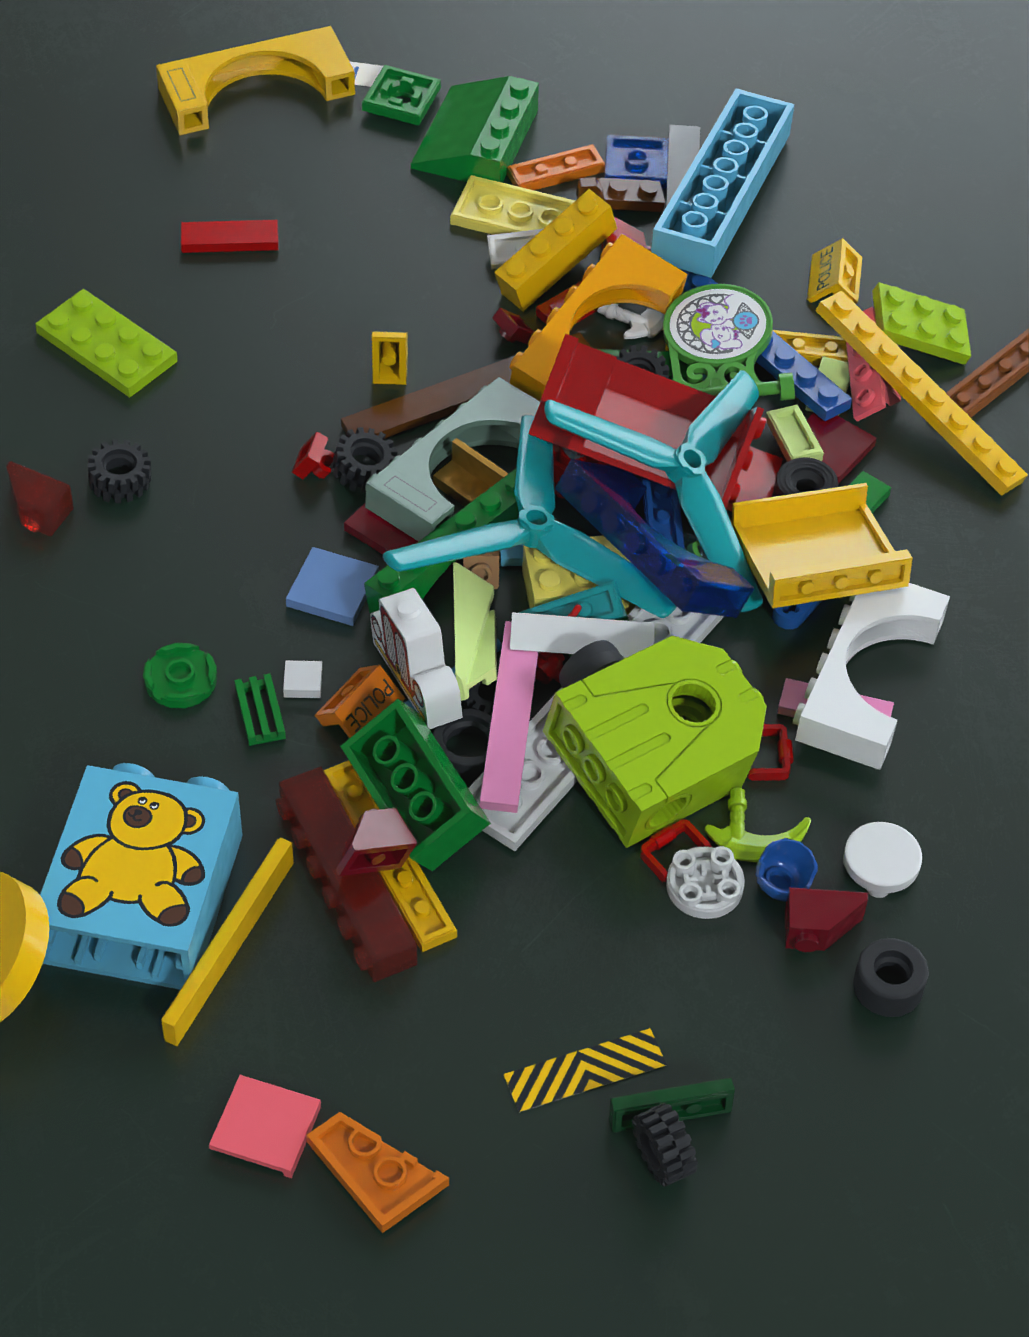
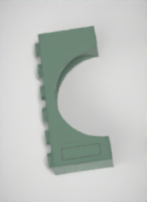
[365,377,540,542]

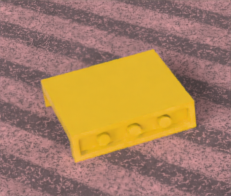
[731,483,913,608]

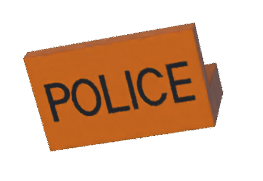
[315,665,405,738]

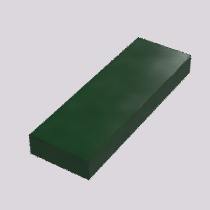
[609,1078,735,1132]

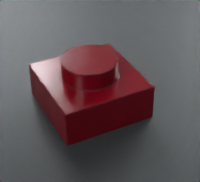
[492,308,534,345]

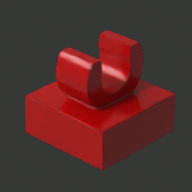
[291,432,334,479]

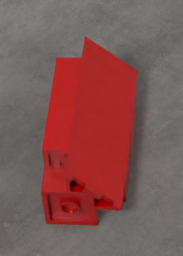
[528,334,783,511]

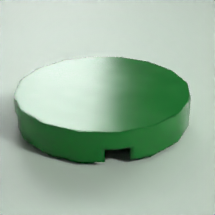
[143,643,217,708]

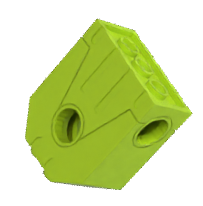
[542,636,767,848]

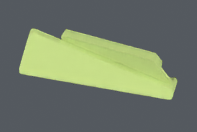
[453,562,497,701]

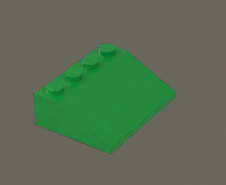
[411,76,539,183]

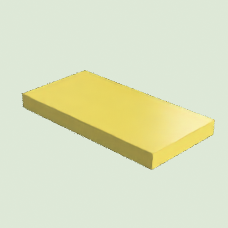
[450,175,575,235]

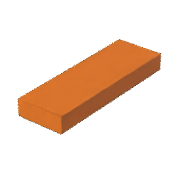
[507,144,605,190]

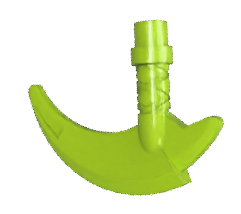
[705,788,811,862]

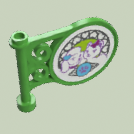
[663,284,795,401]

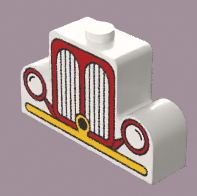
[370,588,463,729]

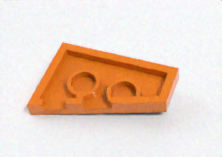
[306,1112,449,1233]

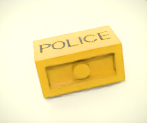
[807,238,862,304]

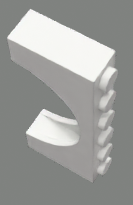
[793,583,950,770]

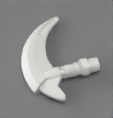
[597,303,665,339]

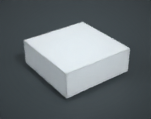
[283,660,323,698]

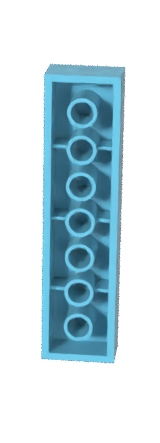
[651,89,795,278]

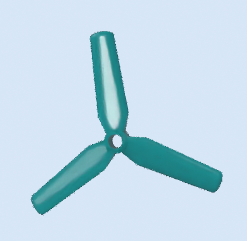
[544,370,763,612]
[383,415,681,618]

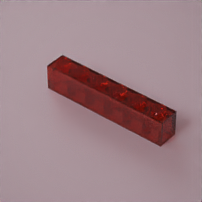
[276,766,417,982]

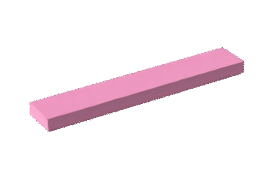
[479,621,538,813]

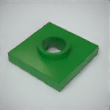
[362,65,441,126]

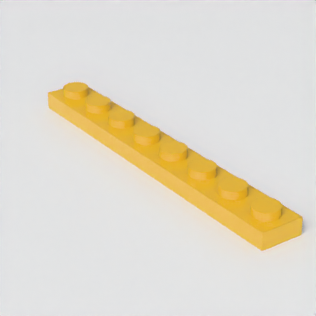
[815,291,1028,496]

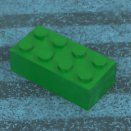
[340,699,491,871]

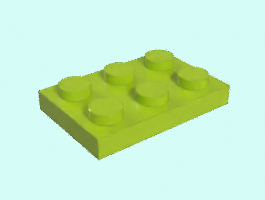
[872,282,971,365]

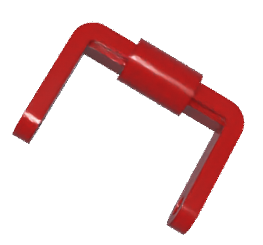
[748,724,794,781]
[640,819,712,882]

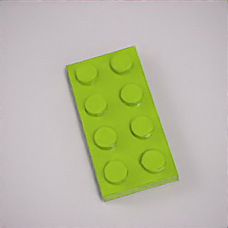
[35,288,178,398]

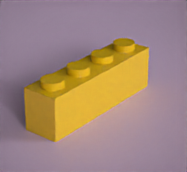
[494,189,617,312]

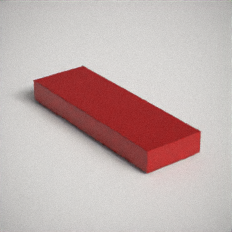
[181,220,279,253]

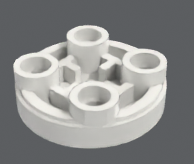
[843,822,922,898]
[666,846,745,919]

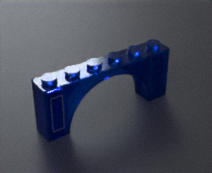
[555,459,755,618]

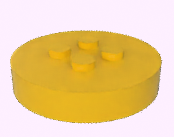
[0,872,49,1022]

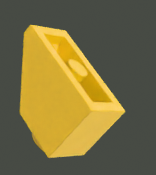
[372,331,408,385]

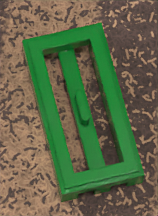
[234,673,286,746]

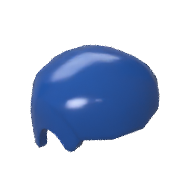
[755,838,818,902]

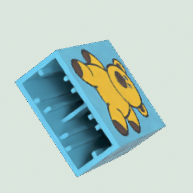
[40,763,243,989]

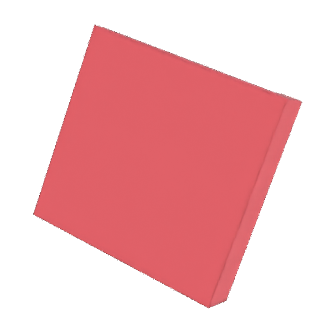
[209,1075,321,1179]

